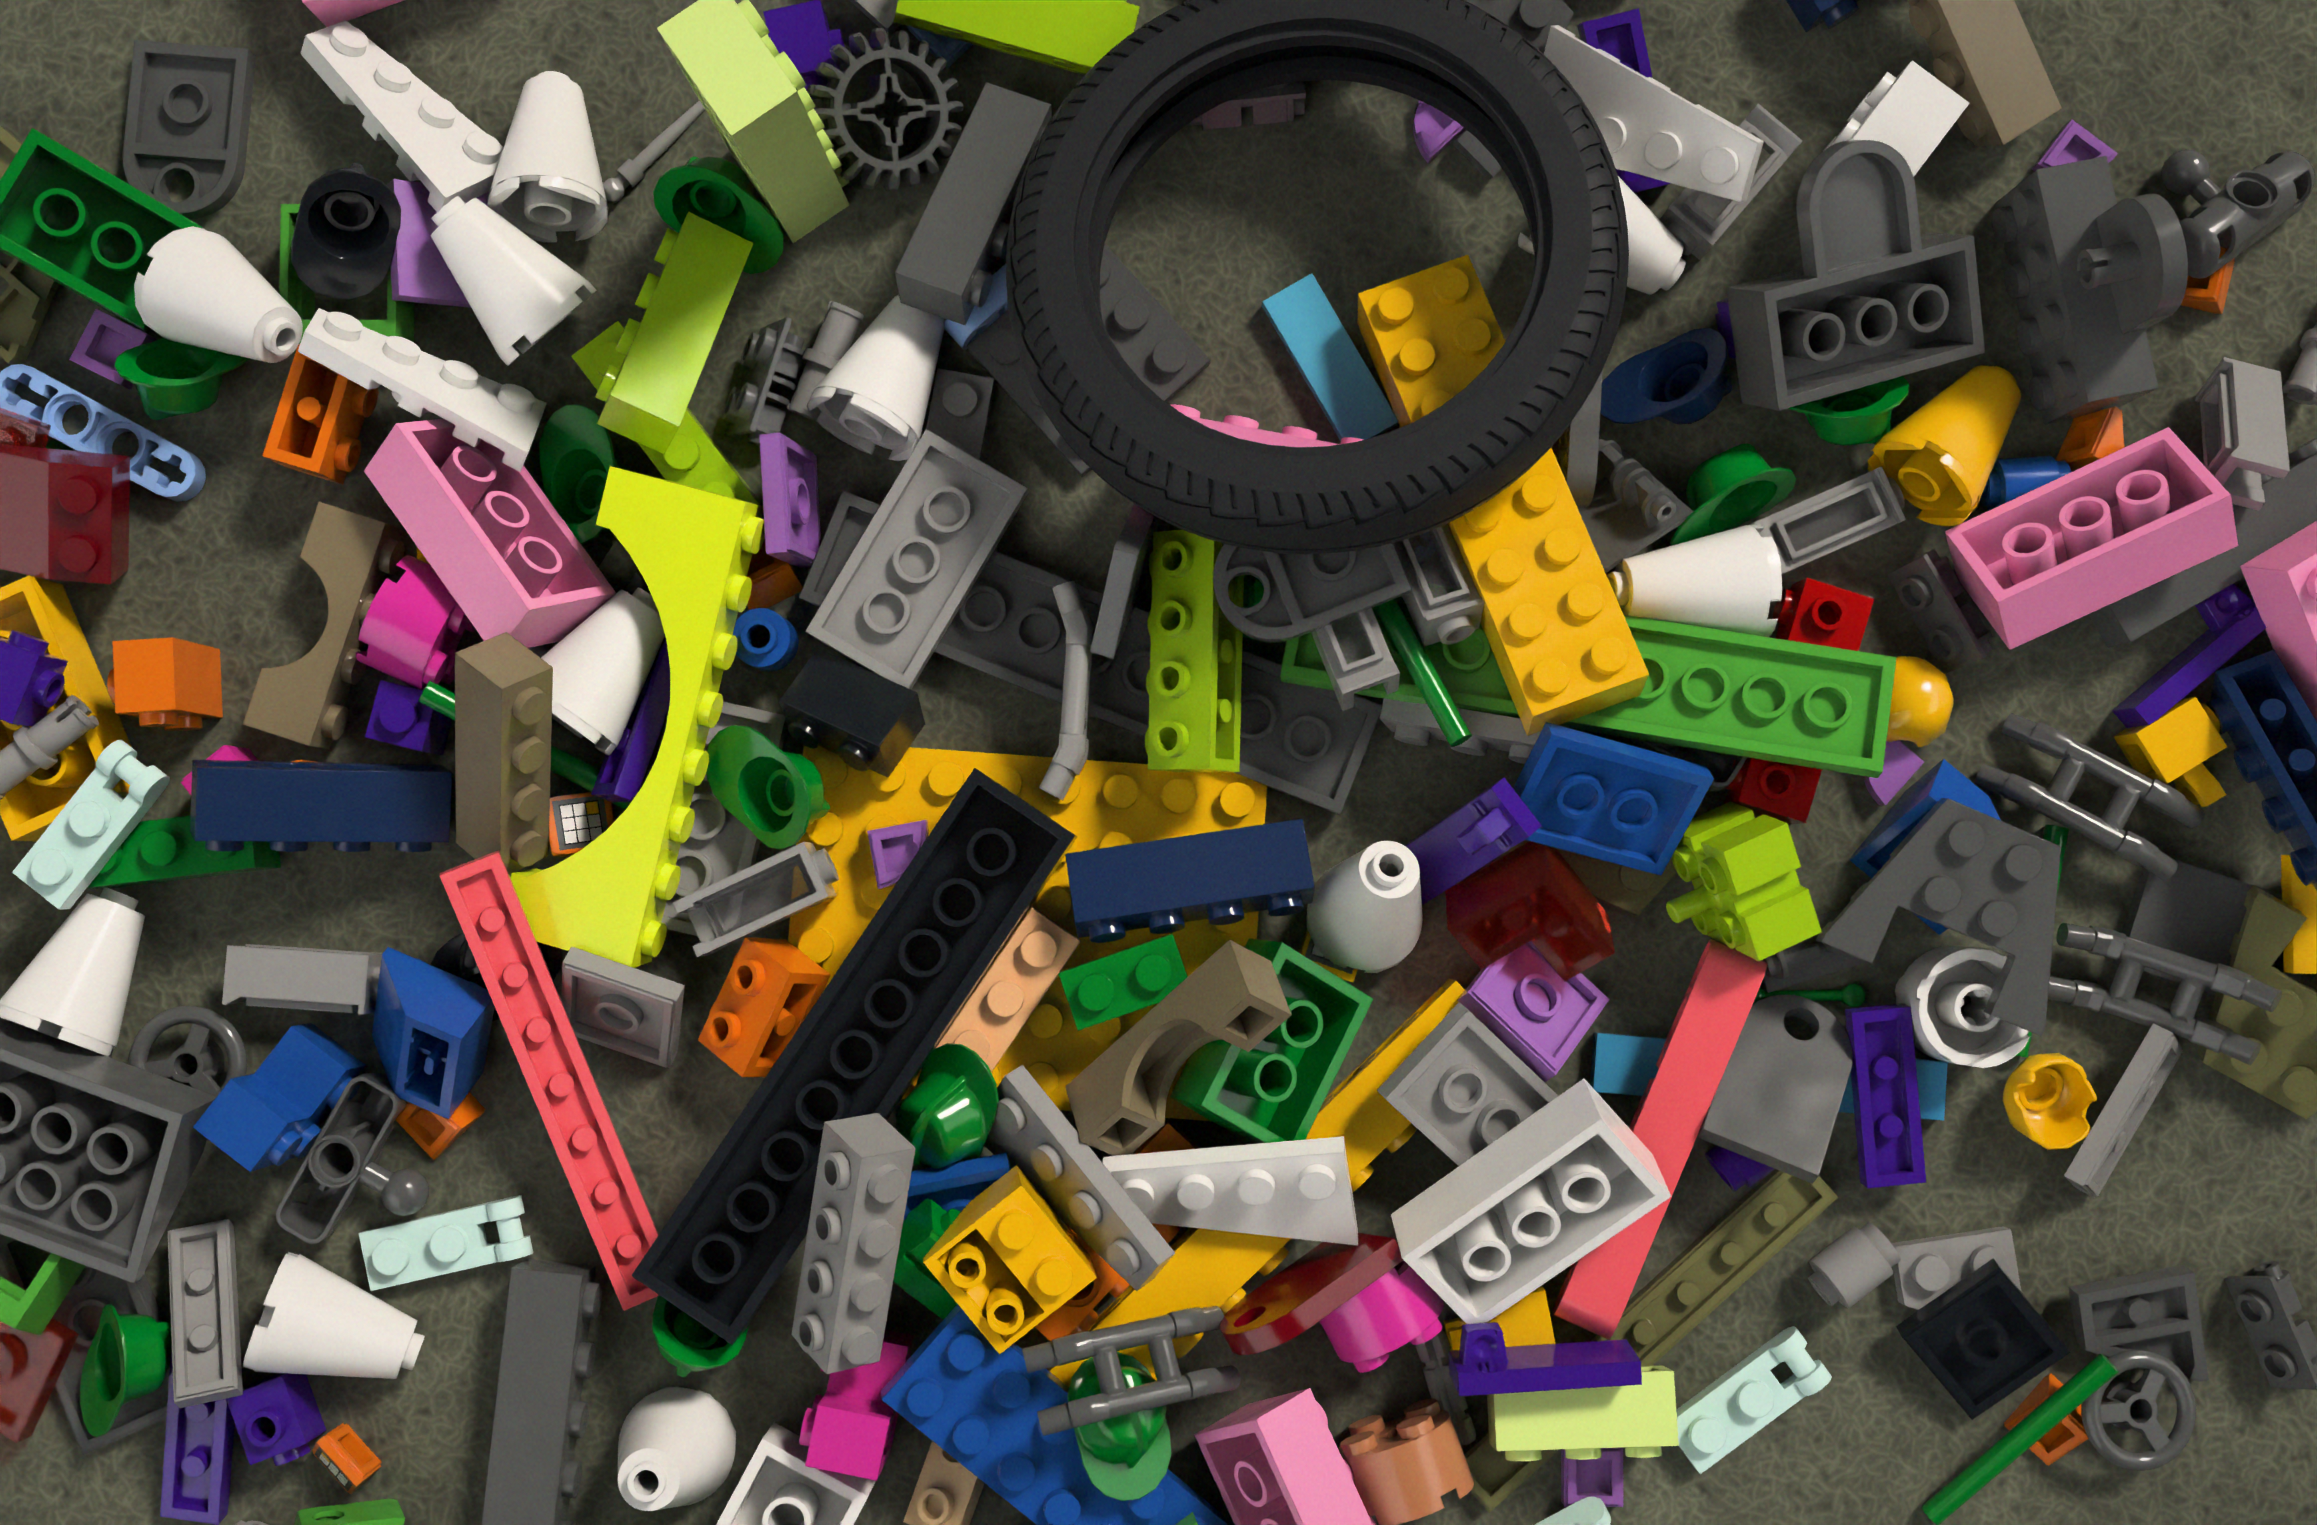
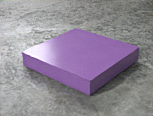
[387,179,489,308]
[759,433,821,568]
[1458,920,1610,1082]

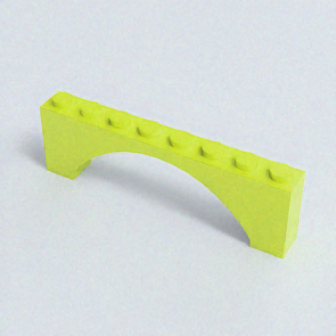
[510,466,765,968]

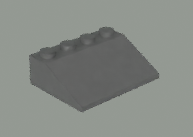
[0,1018,217,1284]

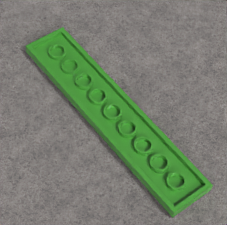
[1280,584,1897,778]

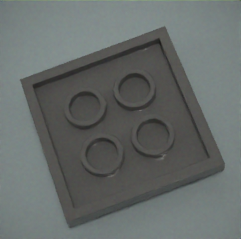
[966,244,1210,477]

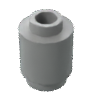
[1808,1222,1901,1309]

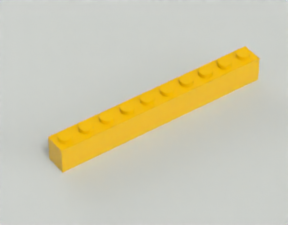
[1047,978,1465,1387]

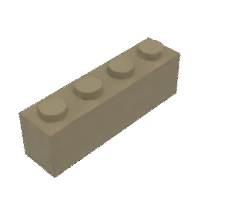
[1908,0,2062,146]
[455,632,553,875]

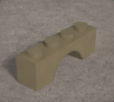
[243,502,405,749]
[1065,940,1292,1156]

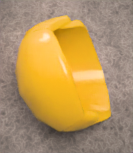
[1886,656,1954,747]
[2003,1053,2097,1150]

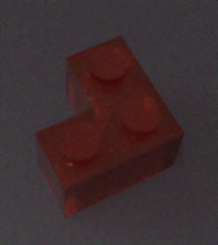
[1445,841,1615,982]

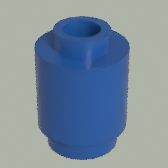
[1979,456,2072,511]
[733,608,799,672]

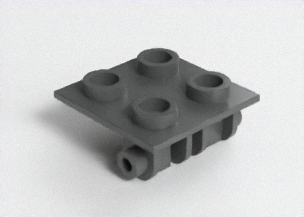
[722,317,805,447]
[1577,439,1693,573]

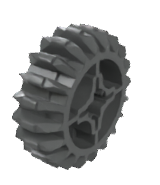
[807,28,964,191]

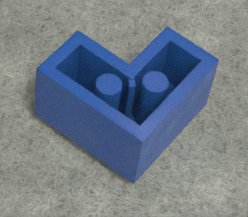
[193,1023,366,1172]

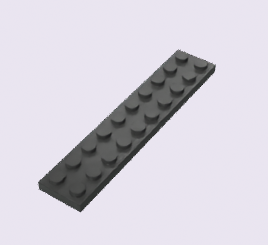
[799,491,1382,815]

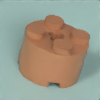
[1338,1398,1474,1525]

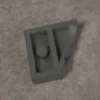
[2068,1265,2209,1382]

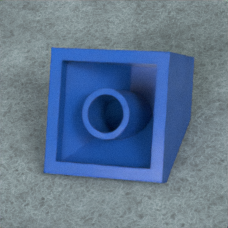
[1850,759,2001,935]

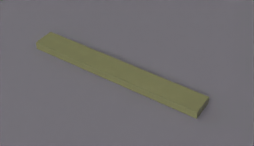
[1463,1169,1838,1513]

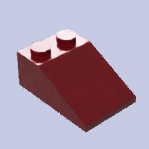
[0,444,130,585]

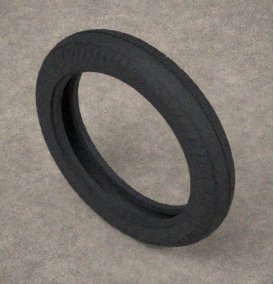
[1006,0,1629,554]

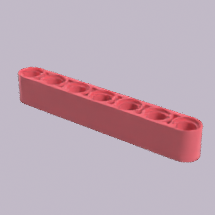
[1553,939,1767,1340]

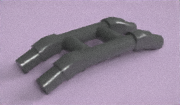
[1975,713,2205,880]
[2048,923,2282,1065]
[1022,1306,1241,1436]

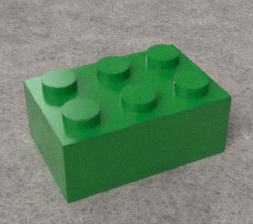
[0,128,204,334]
[1170,938,1373,1144]

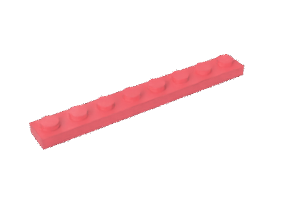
[439,850,659,1311]

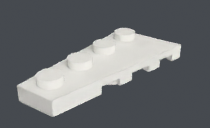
[301,20,504,212]
[1544,25,1764,202]
[298,308,547,472]
[1102,1136,1358,1246]

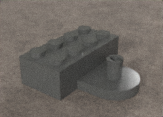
[1726,140,1985,411]
[1992,156,2188,425]

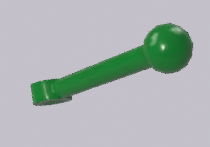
[1753,984,1866,1007]

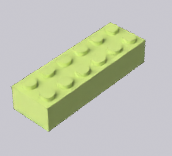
[657,0,850,243]

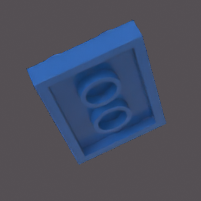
[1513,722,1714,876]

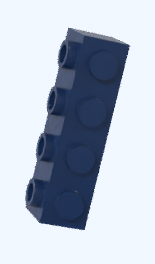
[2206,650,2317,890]
[190,760,452,852]
[1065,819,1315,943]

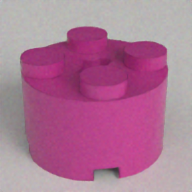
[356,555,476,690]
[1319,1261,1444,1373]

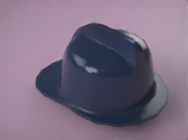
[1600,328,1732,425]

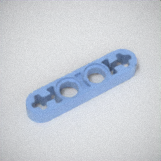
[0,364,206,501]

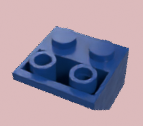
[372,947,495,1119]

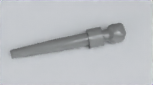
[603,101,705,204]

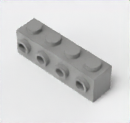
[791,1113,916,1374]

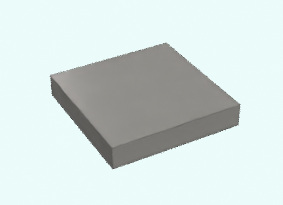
[561,946,685,1068]

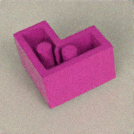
[799,1330,914,1481]

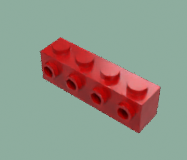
[1725,577,1874,824]

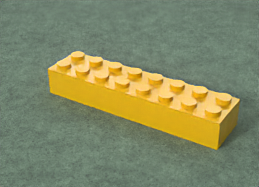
[1357,254,1649,736]

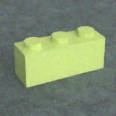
[1487,1365,1679,1461]

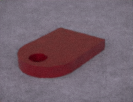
[1220,1233,1404,1355]

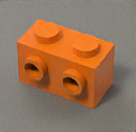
[262,344,379,485]
[107,637,223,731]
[698,937,831,1077]

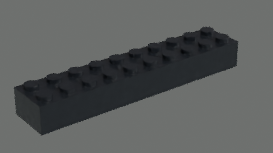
[632,768,1077,1345]

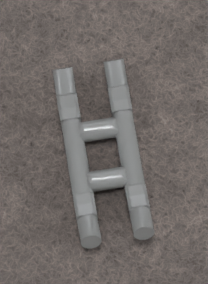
[1039,581,1095,800]

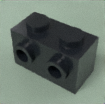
[779,648,925,777]

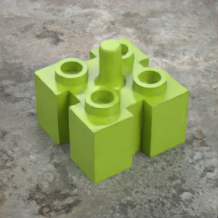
[1666,801,1822,961]

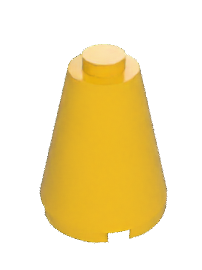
[1868,365,2021,526]

